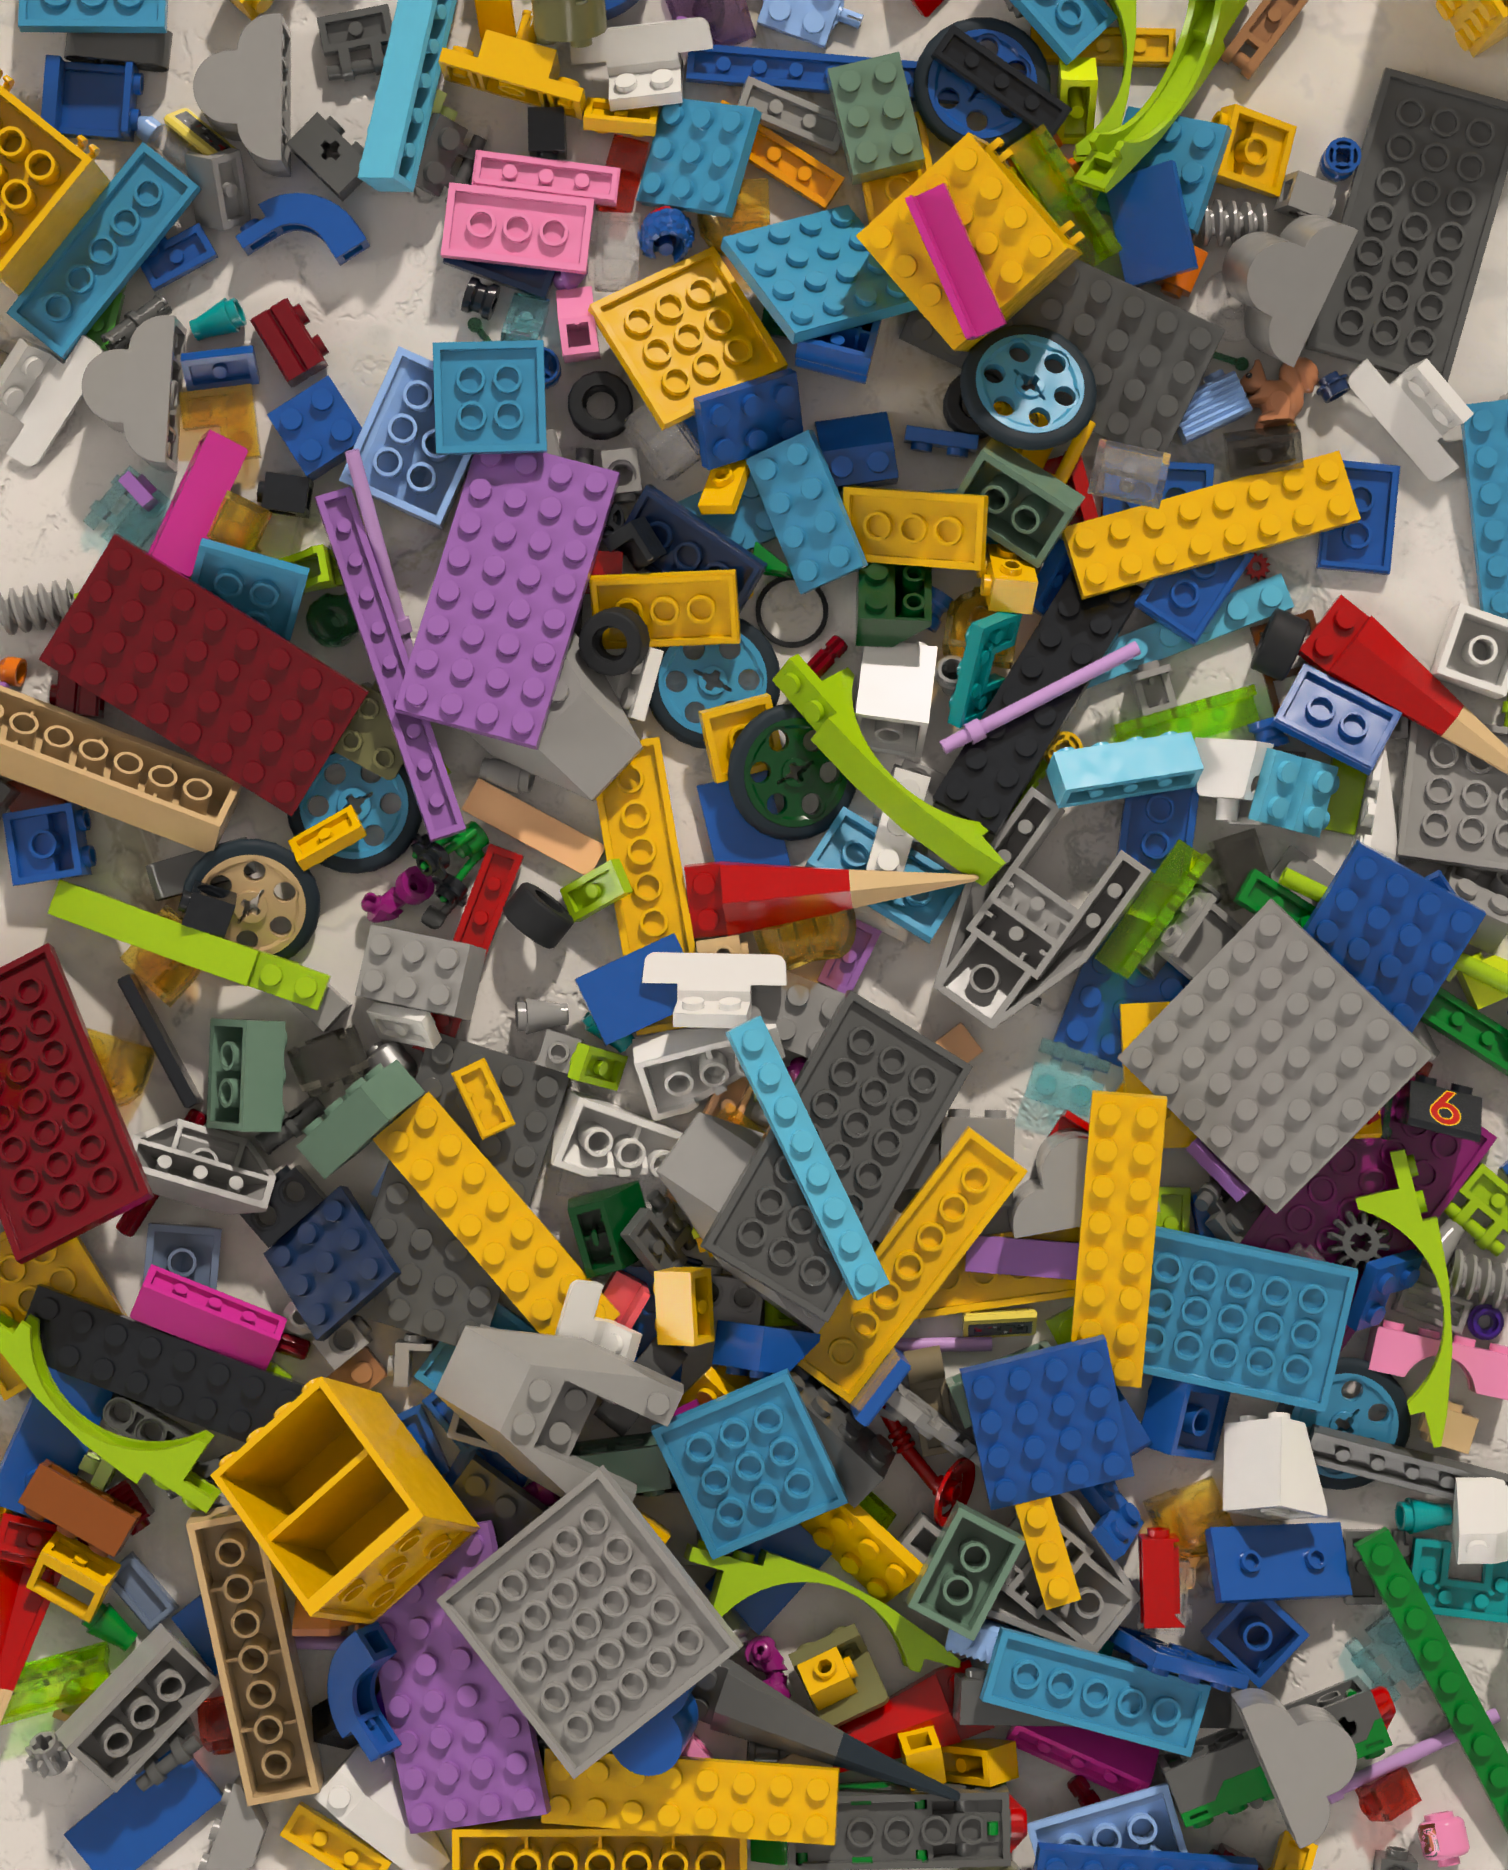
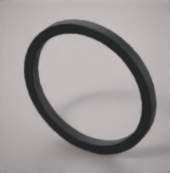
[756,577,828,648]

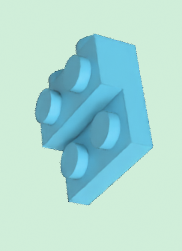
[1248,748,1340,838]

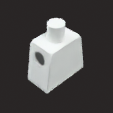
[1195,737,1274,822]

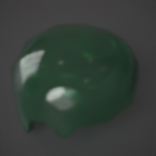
[305,593,359,648]

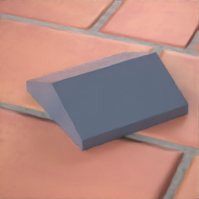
[143,1223,222,1290]

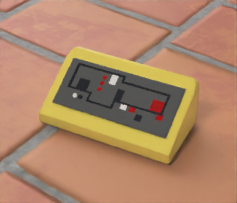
[164,108,236,155]
[962,1307,1037,1338]

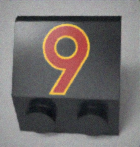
[1393,1074,1482,1142]

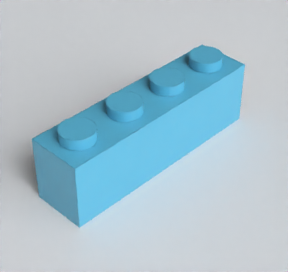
[1046,731,1204,808]

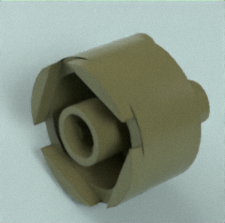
[531,0,607,48]

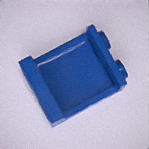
[41,55,144,142]

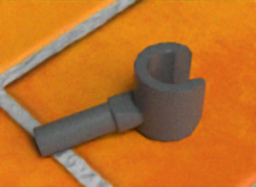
[421,893,468,929]

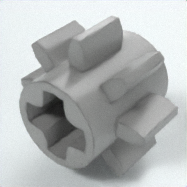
[25,1730,73,1778]

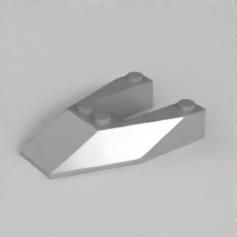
[466,632,644,801]
[933,786,1154,1030]
[656,1112,901,1334]
[434,1325,684,1502]
[898,1449,1141,1653]

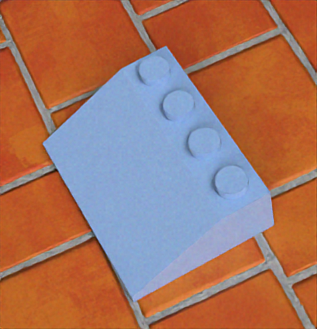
[339,346,474,530]
[1027,1782,1188,1857]

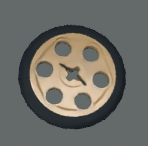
[181,839,320,959]

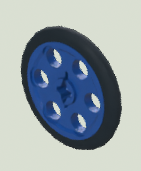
[913,17,1051,153]

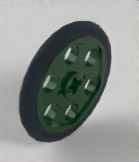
[728,703,857,841]

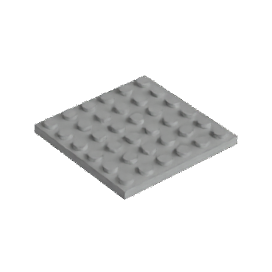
[1117,899,1434,1214]
[436,1465,744,1779]

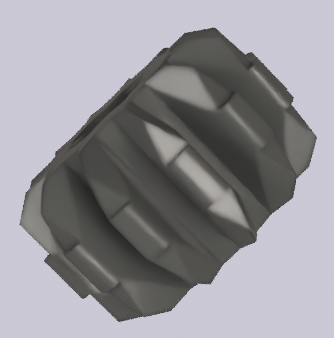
[1326,1210,1390,1270]

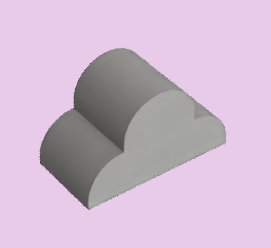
[193,13,291,177]
[1222,214,1358,367]
[82,315,187,473]
[1007,1128,1161,1239]
[1231,1688,1357,1849]

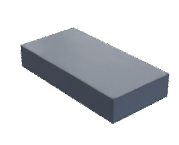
[111,1551,180,1632]

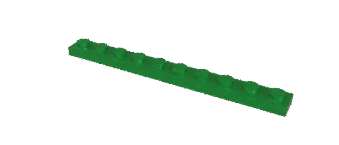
[1233,869,1508,1076]
[1353,1526,1508,1834]

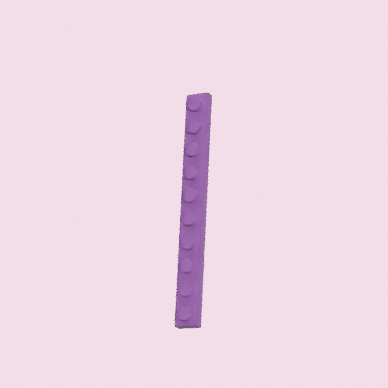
[315,486,466,842]

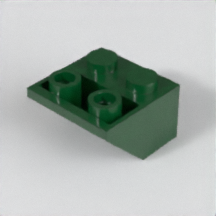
[856,562,932,647]
[567,1180,647,1279]

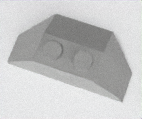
[132,1119,276,1215]

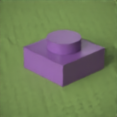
[118,470,159,512]

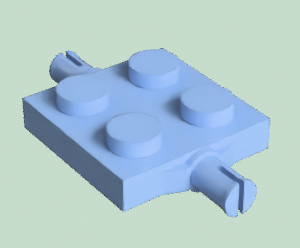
[757,0,864,49]

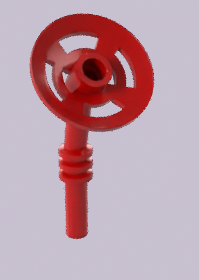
[880,1405,975,1527]

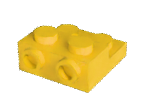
[1211,104,1297,198]

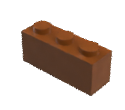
[18,1459,143,1558]

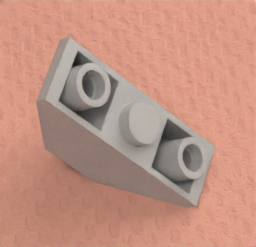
[198,1775,269,1870]

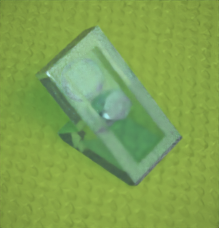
[500,292,550,341]

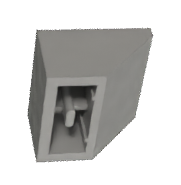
[1444,865,1508,955]

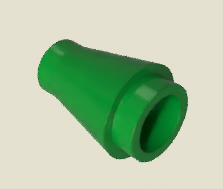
[81,1602,138,1651]

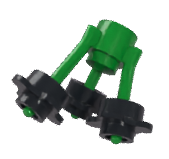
[411,821,489,907]

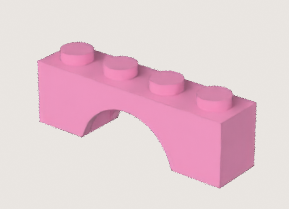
[1364,1319,1508,1400]

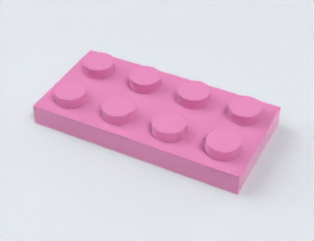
[441,182,595,275]

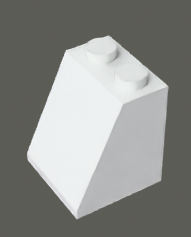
[854,642,938,758]
[1223,1412,1327,1521]

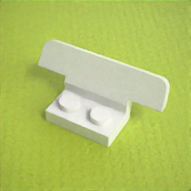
[570,17,713,111]
[0,335,105,466]
[1348,358,1474,482]
[605,647,664,722]
[642,952,787,1028]
[555,1280,642,1404]

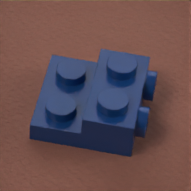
[2,802,97,886]

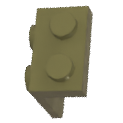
[333,680,404,780]
[788,1623,889,1728]

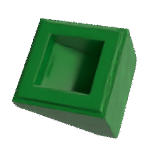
[753,542,793,579]
[751,1839,787,1865]

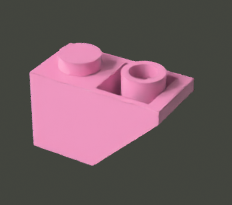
[556,286,601,363]

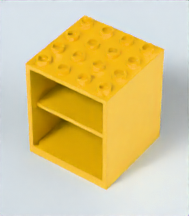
[210,1376,480,1624]

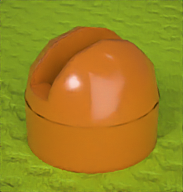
[0,657,27,687]

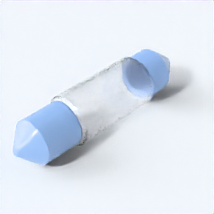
[136,116,202,177]

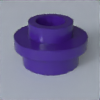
[1466,1303,1504,1340]

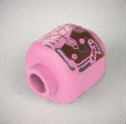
[1418,1811,1470,1867]

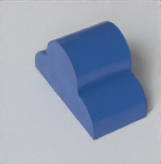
[795,320,882,384]
[608,1682,699,1776]

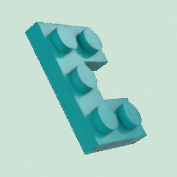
[947,612,1022,728]
[1409,1536,1508,1623]

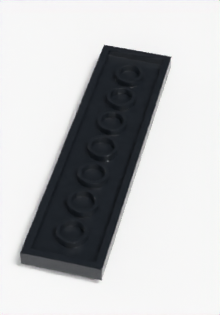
[932,570,1144,837]
[24,1284,305,1443]

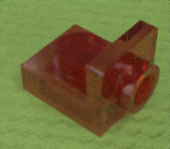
[197,1696,235,1755]
[1355,1767,1422,1822]

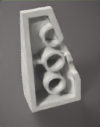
[1350,745,1399,862]
[632,1024,785,1122]
[551,1088,684,1177]
[1451,1477,1508,1564]
[314,1744,451,1870]

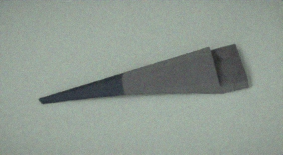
[692,1659,961,1801]

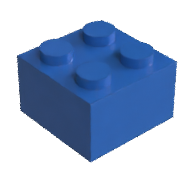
[267,375,362,481]
[1200,1601,1310,1689]

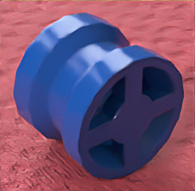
[1247,717,1290,748]

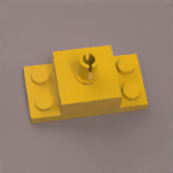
[438,10,586,120]

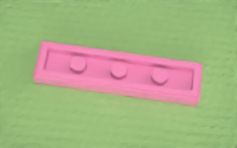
[471,150,621,207]

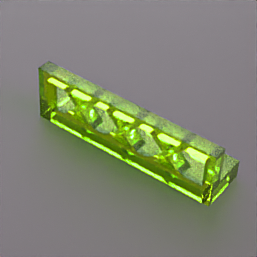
[1005,124,1123,267]
[1109,684,1260,743]
[1094,839,1213,979]
[0,1641,111,1726]

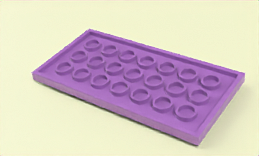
[394,453,620,750]
[374,1520,551,1834]

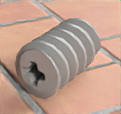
[1191,199,1268,247]
[0,578,74,635]
[1447,1249,1508,1312]

